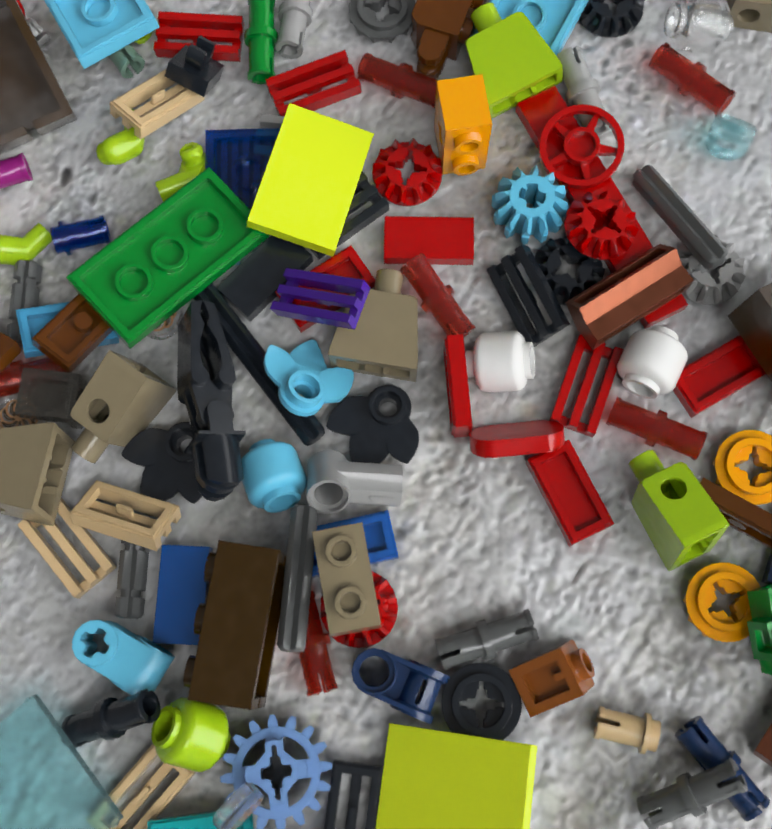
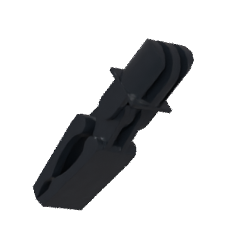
[177,300,246,502]

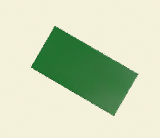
[66,167,269,349]

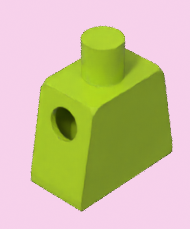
[465,2,563,119]
[628,450,730,572]

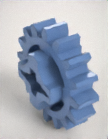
[220,714,332,829]

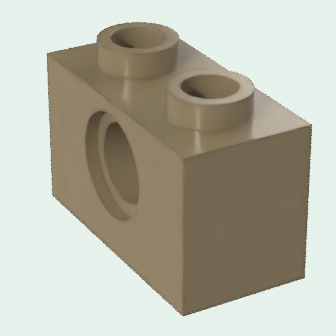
[312,522,382,637]

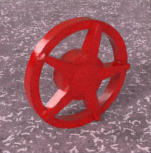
[539,104,625,189]

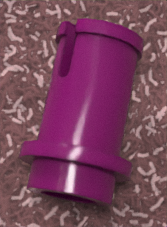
[0,153,33,189]

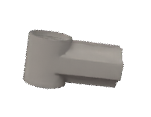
[307,450,403,514]

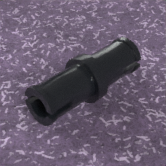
[61,689,161,748]

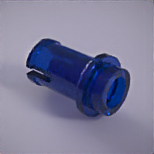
[50,215,112,256]

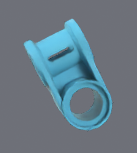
[72,620,175,695]

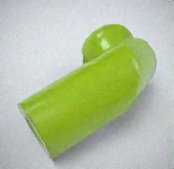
[96,109,145,165]
[155,142,209,202]
[0,223,55,265]

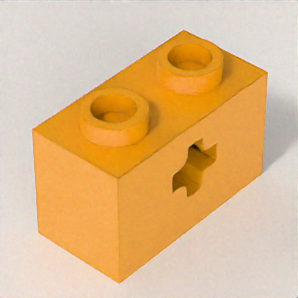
[434,74,492,175]

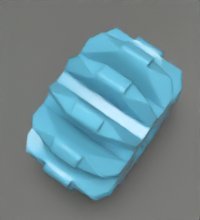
[491,165,569,245]

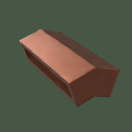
[565,244,694,350]

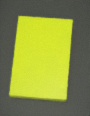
[246,103,374,257]
[375,723,537,829]

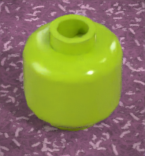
[151,697,231,772]

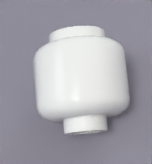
[617,326,688,399]
[465,331,535,393]

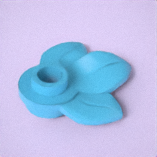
[263,339,354,417]

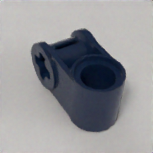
[352,648,450,724]

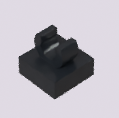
[165,35,224,97]

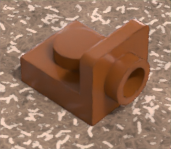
[508,639,595,718]

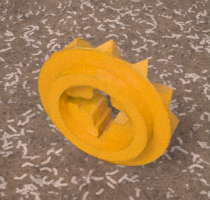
[712,430,772,505]
[683,562,761,642]

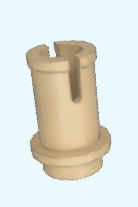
[593,706,661,755]

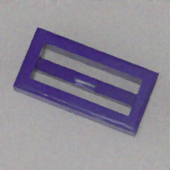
[270,268,371,330]

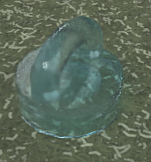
[705,114,757,161]

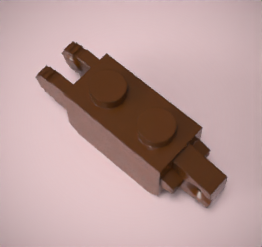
[411,0,487,82]

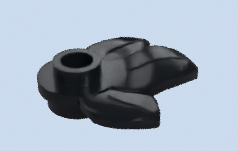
[326,385,419,464]
[121,422,202,504]

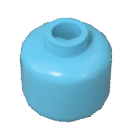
[241,439,307,513]

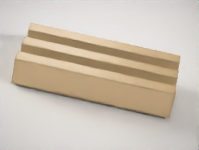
[110,69,205,140]
[70,480,181,551]
[17,497,117,599]
[88,744,196,829]

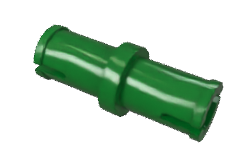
[244,0,278,84]

